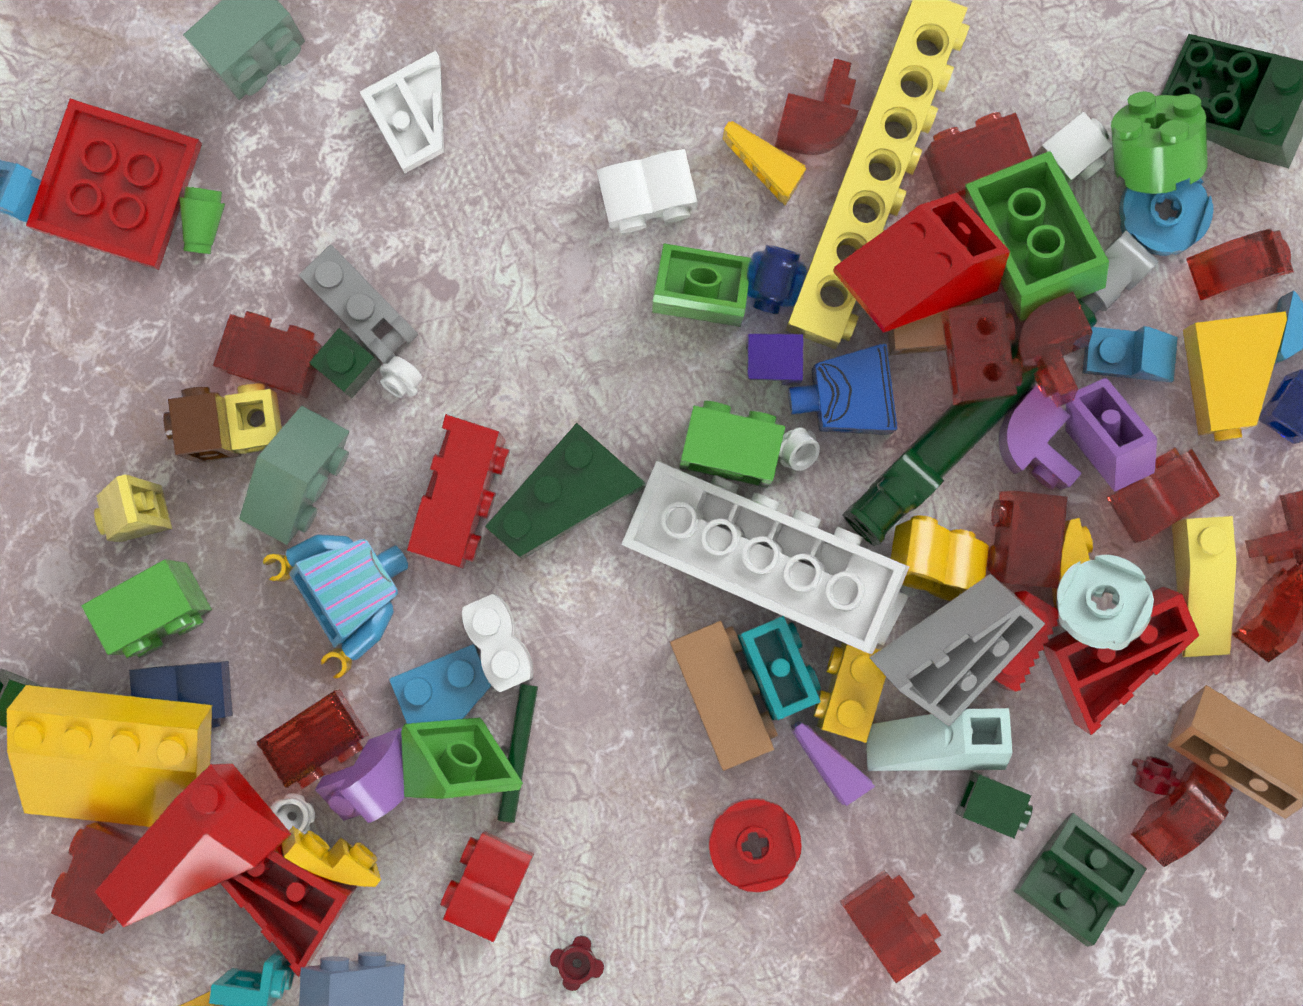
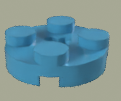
[1119,178,1213,256]

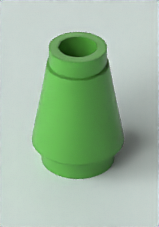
[179,187,225,254]

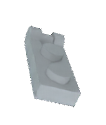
[299,244,419,364]

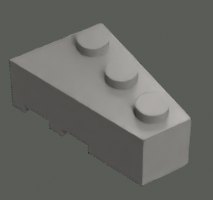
[870,574,1045,726]

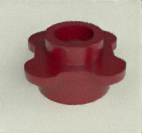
[1132,756,1181,795]
[550,935,604,991]

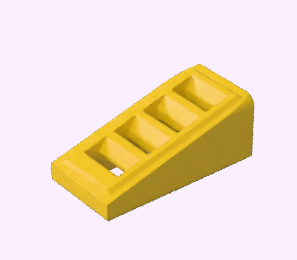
[723,121,806,206]

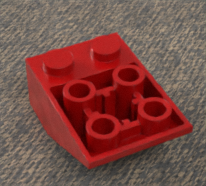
[833,193,1010,333]

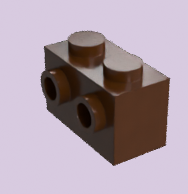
[163,387,241,463]

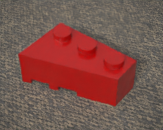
[407,414,510,569]
[220,844,357,978]

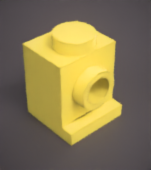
[225,383,282,454]

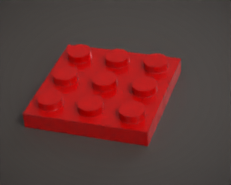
[26,98,202,270]

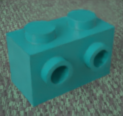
[737,616,821,720]

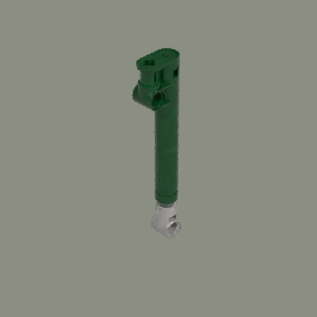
[842,230,1158,546]

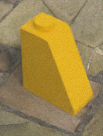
[1183,311,1287,442]

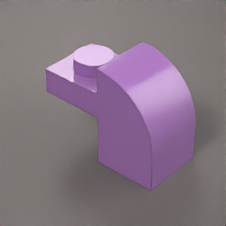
[999,386,1082,490]
[315,728,405,823]

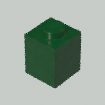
[309,328,381,398]
[955,771,1033,839]

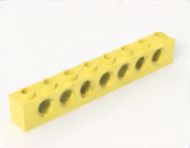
[785,0,970,349]

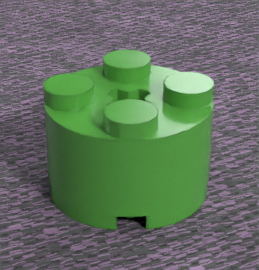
[1111,91,1208,194]

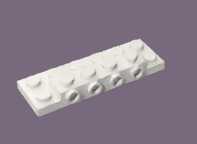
[621,461,909,654]

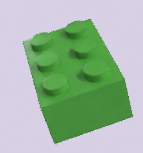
[965,151,1109,322]

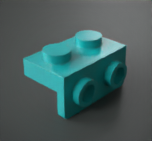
[209,949,294,1006]

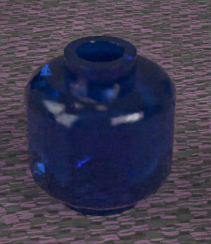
[746,244,807,314]

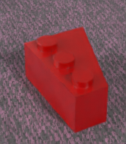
[1043,587,1200,735]

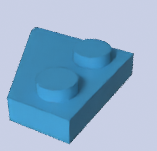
[389,644,492,724]

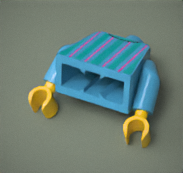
[263,534,408,679]

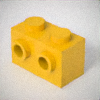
[813,642,886,743]

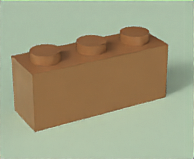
[669,621,778,771]
[1167,685,1303,819]

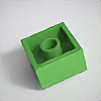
[679,401,785,488]
[81,559,212,659]

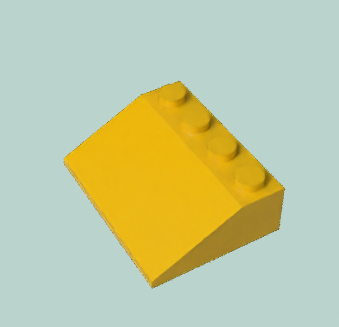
[7,685,212,827]

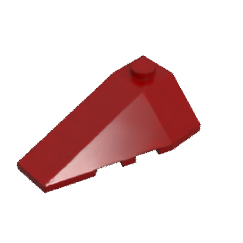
[95,764,292,927]

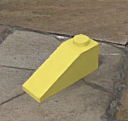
[94,474,172,543]
[1172,516,1237,657]

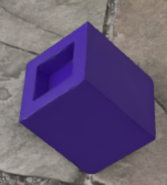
[746,334,803,386]

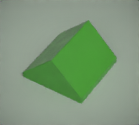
[652,243,752,327]
[401,717,523,799]

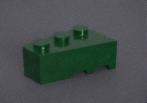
[485,423,646,559]

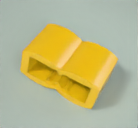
[890,515,989,601]

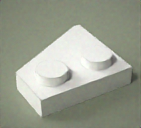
[360,51,444,173]

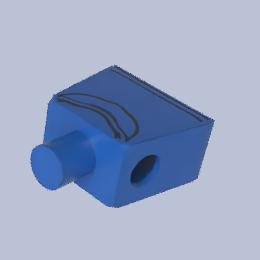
[788,344,898,435]

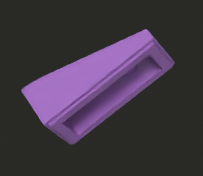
[790,721,875,806]

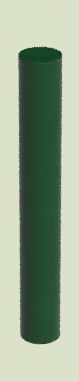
[497,684,538,823]

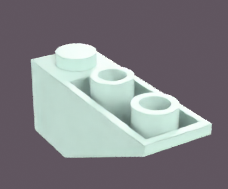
[866,708,1013,771]

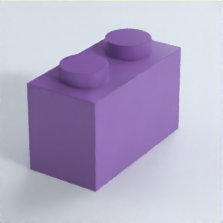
[1065,377,1157,492]

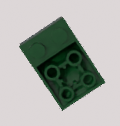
[1161,34,1303,169]

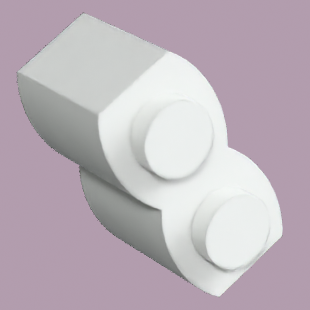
[597,149,697,233]
[462,594,534,692]

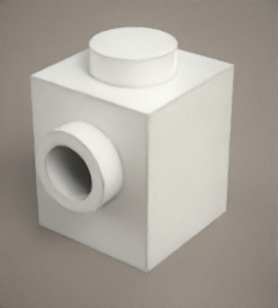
[1033,112,1113,184]

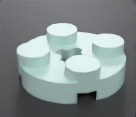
[1056,555,1154,650]

